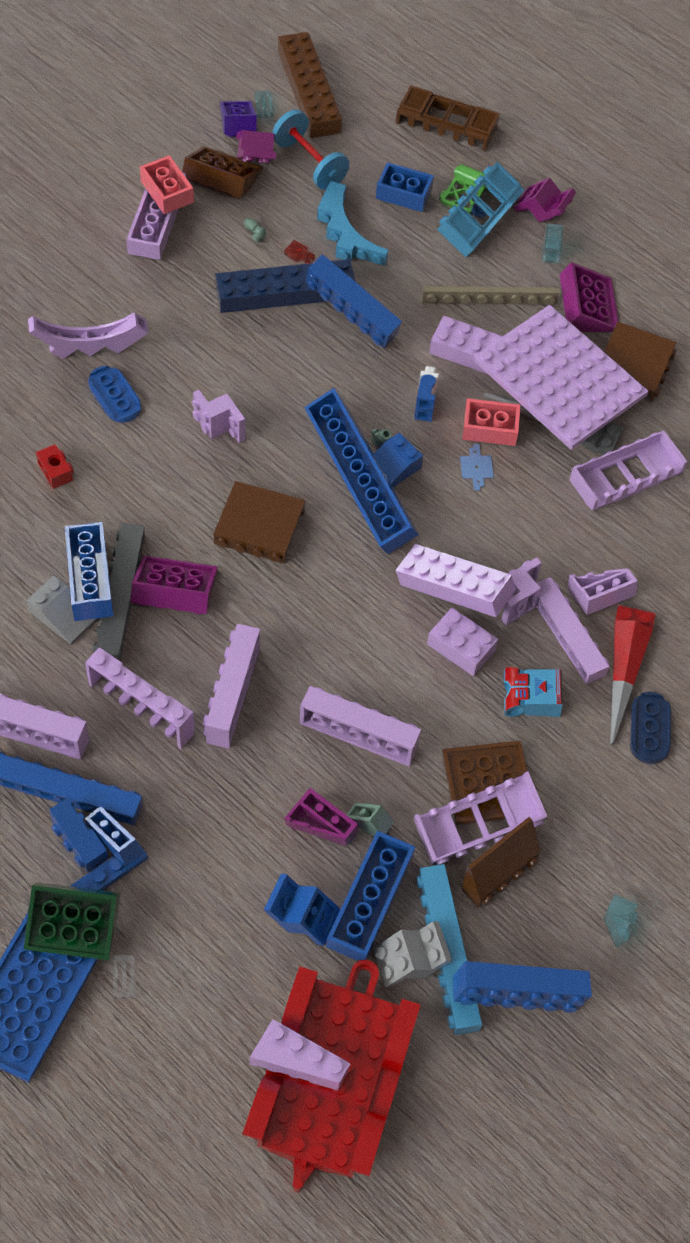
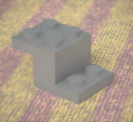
[373,921,452,988]

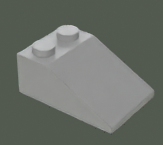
[26,575,97,644]

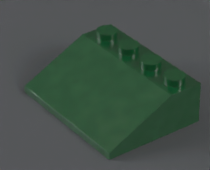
[23,882,120,960]

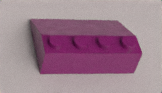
[559,262,619,332]
[131,555,218,614]

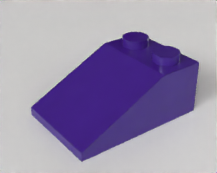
[220,101,257,137]

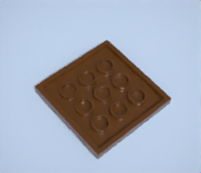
[442,740,527,825]

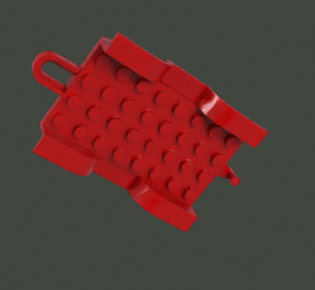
[242,960,421,1193]

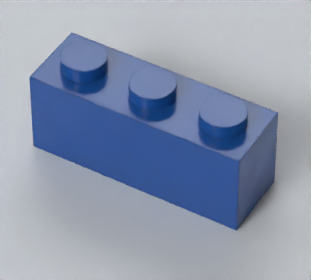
[85,806,143,867]

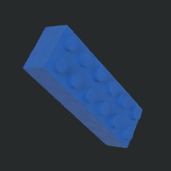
[306,254,402,348]
[65,522,114,621]
[326,831,415,961]
[453,961,592,1013]

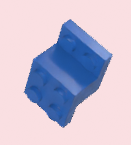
[264,874,340,946]

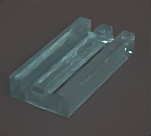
[255,91,273,118]

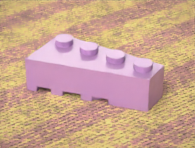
[249,1019,350,1090]

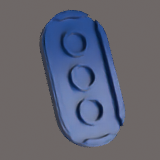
[88,366,141,423]

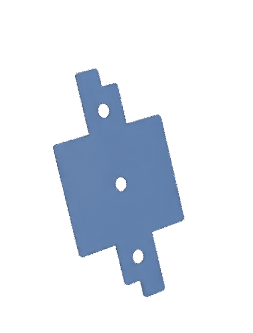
[460,444,494,490]

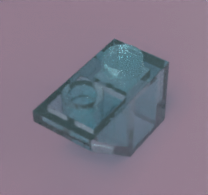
[542,224,564,263]
[604,894,638,947]

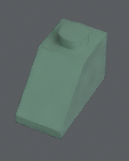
[347,802,395,836]

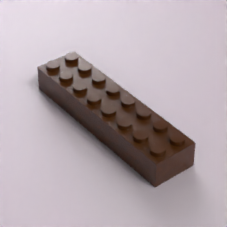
[278,32,342,138]

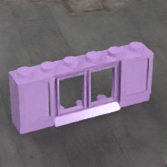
[570,430,687,511]
[85,647,194,749]
[413,772,547,865]

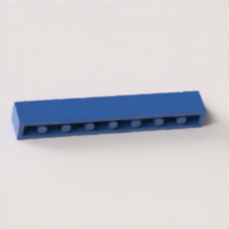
[0,752,143,826]

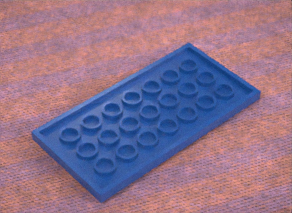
[0,912,98,1083]

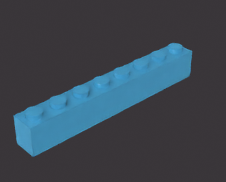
[416,864,482,1036]

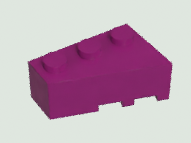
[284,788,359,846]

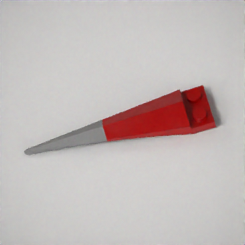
[610,605,656,745]

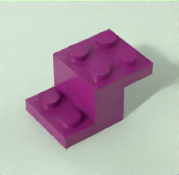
[236,130,276,164]
[513,177,577,222]

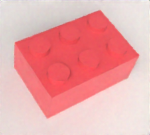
[140,155,194,214]
[462,398,520,446]

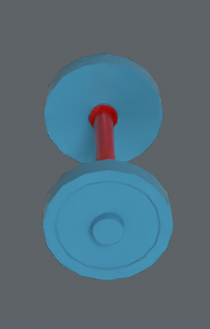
[272,109,350,190]

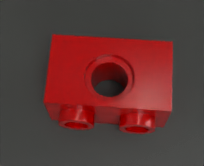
[35,444,74,489]

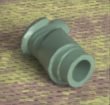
[244,218,266,242]
[370,428,392,446]

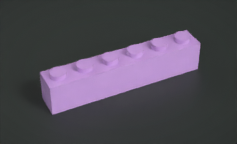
[536,577,609,685]

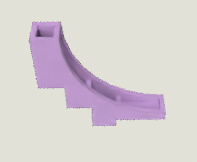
[28,312,148,359]

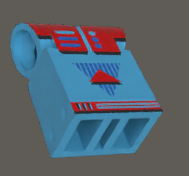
[504,667,563,717]

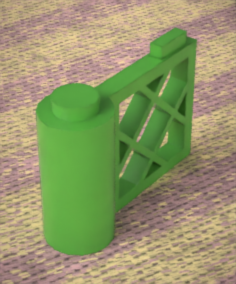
[439,164,487,214]

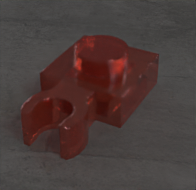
[284,240,315,264]

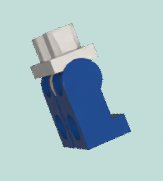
[414,366,439,422]

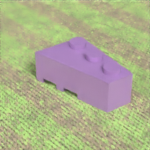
[568,568,638,615]

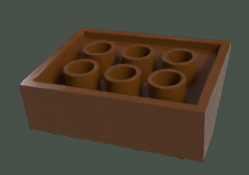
[182,146,263,198]
[461,817,541,908]

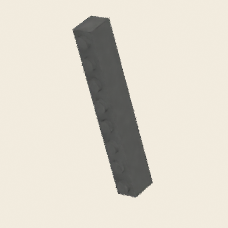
[93,523,145,662]

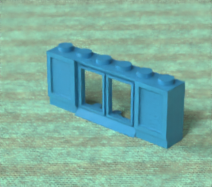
[437,162,524,257]

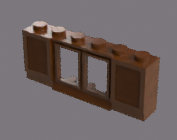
[396,85,500,151]

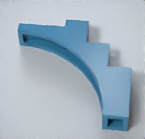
[317,181,388,266]

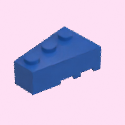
[49,796,108,872]

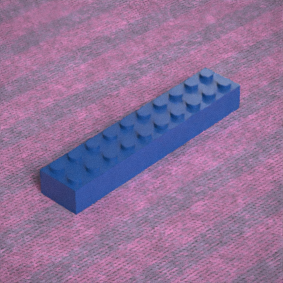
[304,388,419,554]

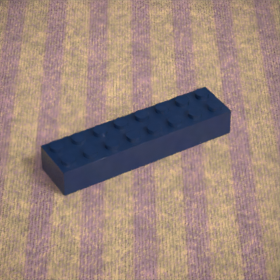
[215,259,356,313]

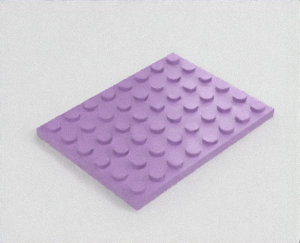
[473,305,648,450]

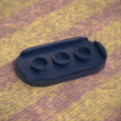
[630,691,671,764]

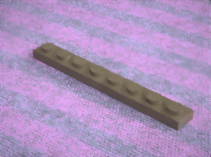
[422,286,560,304]

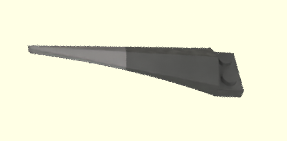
[484,393,623,455]

